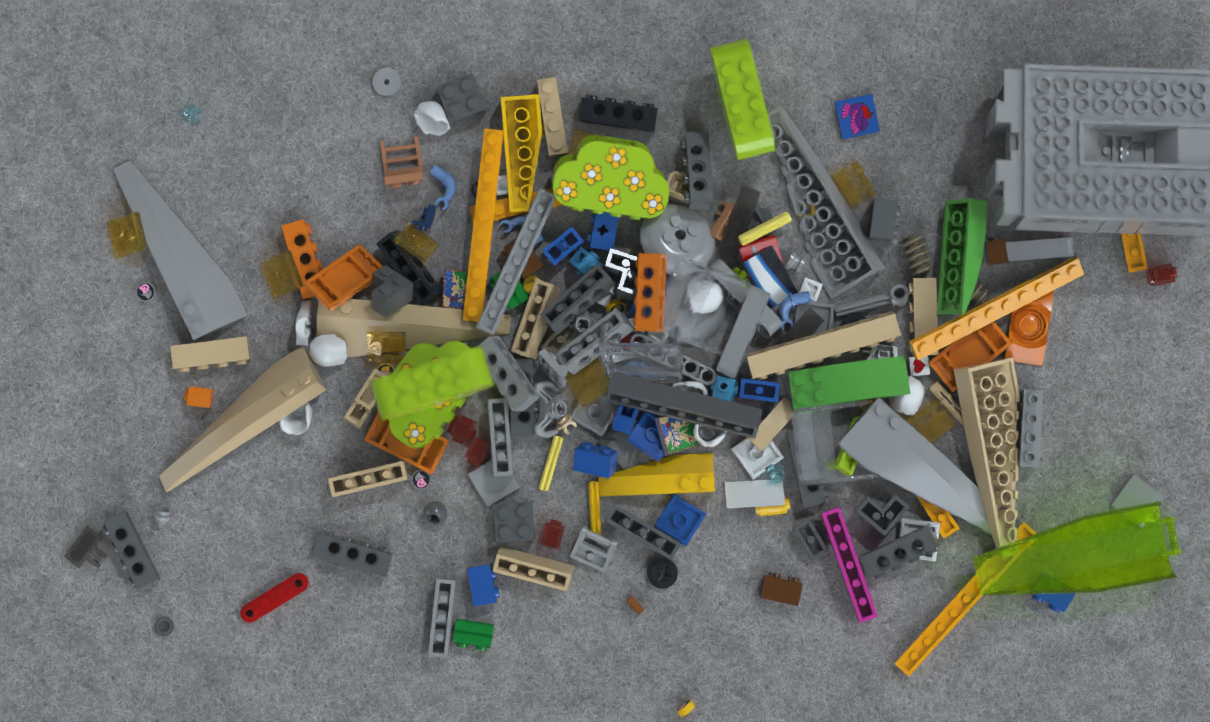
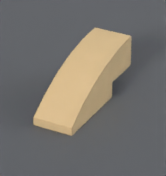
[344,368,386,429]
[747,396,796,451]

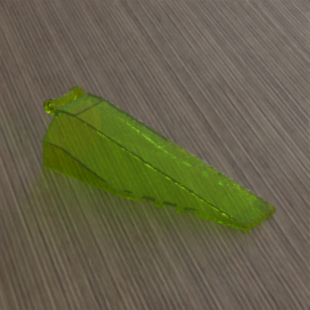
[973,500,1183,595]

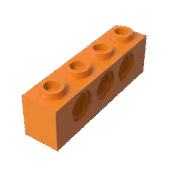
[282,219,323,300]
[633,253,667,332]

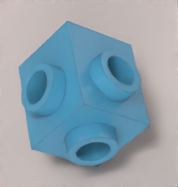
[569,247,604,277]
[711,375,740,401]

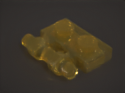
[830,161,876,208]
[367,332,406,364]
[905,399,956,443]

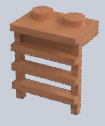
[380,136,425,189]

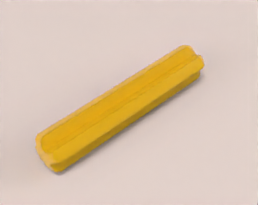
[588,481,601,535]

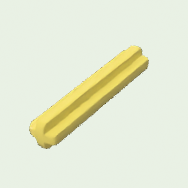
[738,212,792,246]
[538,435,563,491]

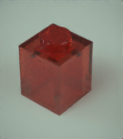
[464,436,491,467]
[541,519,565,549]

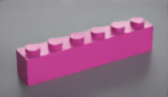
[820,507,878,623]

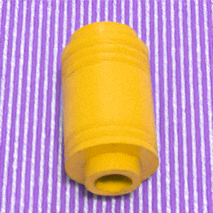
[755,495,790,517]

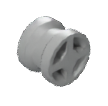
[785,251,807,274]

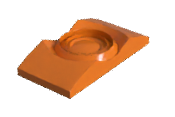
[304,244,383,311]
[1004,285,1054,366]
[928,321,1012,392]
[364,411,449,475]

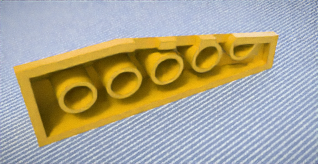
[501,94,542,213]
[599,453,715,496]

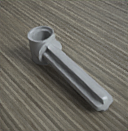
[835,284,909,317]

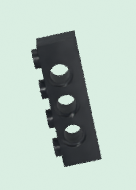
[579,95,658,133]
[376,230,443,305]

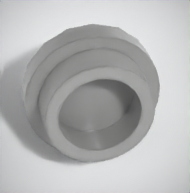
[152,506,172,527]

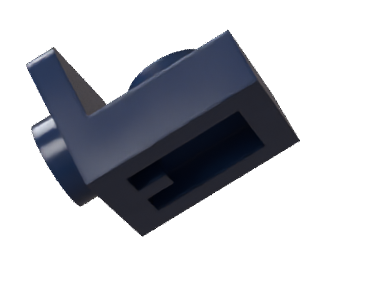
[412,204,437,232]

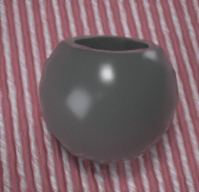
[423,501,447,525]

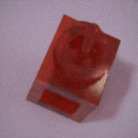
[1146,263,1177,287]
[447,414,477,445]

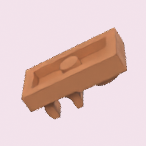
[710,201,742,243]

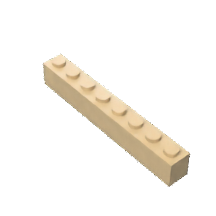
[745,311,901,380]

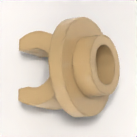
[555,413,577,435]

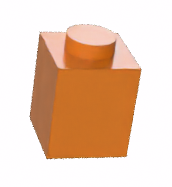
[184,386,214,408]

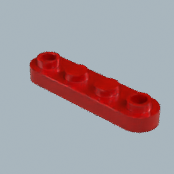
[240,573,309,623]

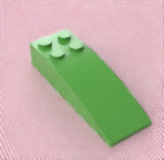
[937,198,988,315]
[788,356,911,412]

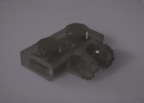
[64,526,108,568]

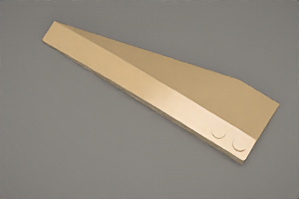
[316,299,511,357]
[159,345,326,492]
[954,357,1020,558]

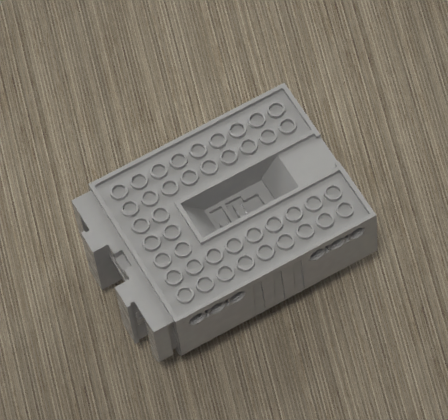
[986,64,1210,236]

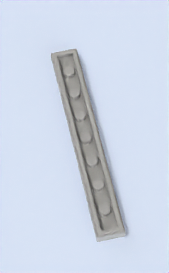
[476,188,556,336]

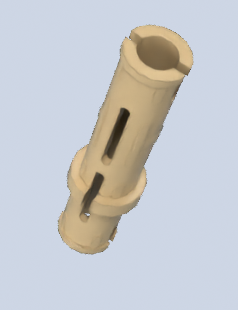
[929,381,964,426]

